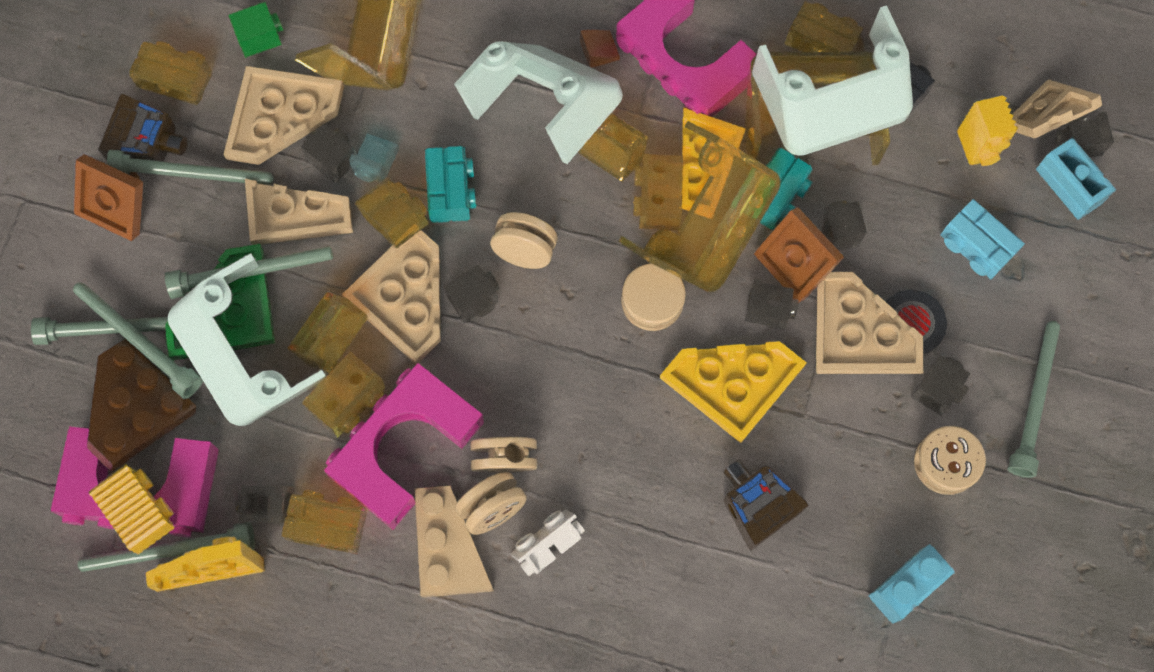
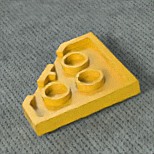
[660,341,807,443]
[146,537,265,592]

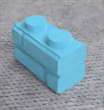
[1036,138,1116,220]
[941,199,1025,279]
[868,544,955,624]

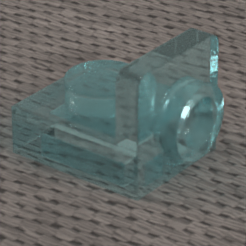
[349,134,399,184]

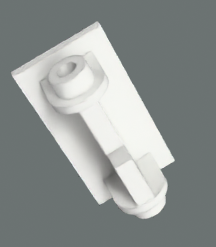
[510,509,585,576]

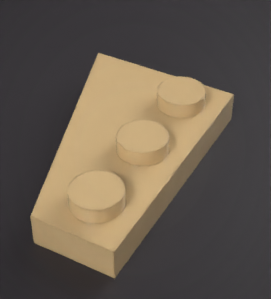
[245,179,353,245]
[415,486,494,598]

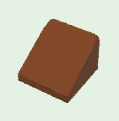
[580,29,620,68]

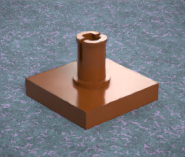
[74,154,143,241]
[754,207,844,303]

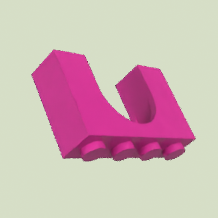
[616,0,757,117]
[324,363,484,530]
[50,426,219,537]

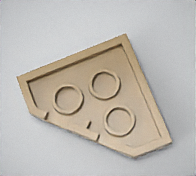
[224,66,344,165]
[342,224,441,364]
[816,272,923,374]

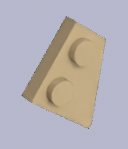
[1012,80,1102,138]

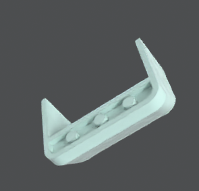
[752,6,913,156]
[454,41,623,164]
[168,253,327,426]

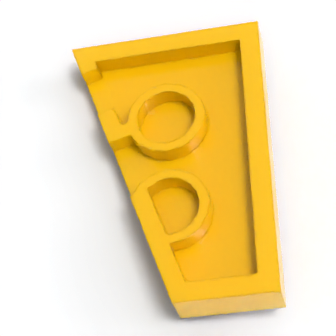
[681,108,746,219]

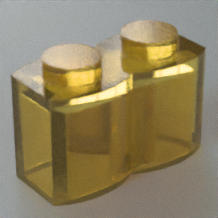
[354,178,429,248]

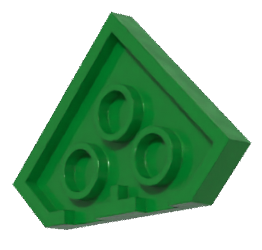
[165,244,275,361]

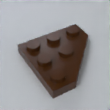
[87,338,197,472]

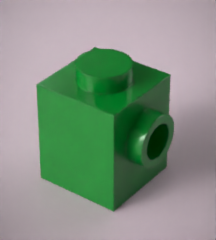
[228,2,283,58]

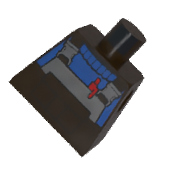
[98,94,187,162]
[723,459,809,551]

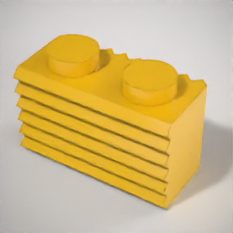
[957,95,1018,166]
[89,465,175,554]

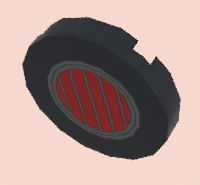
[886,289,947,356]

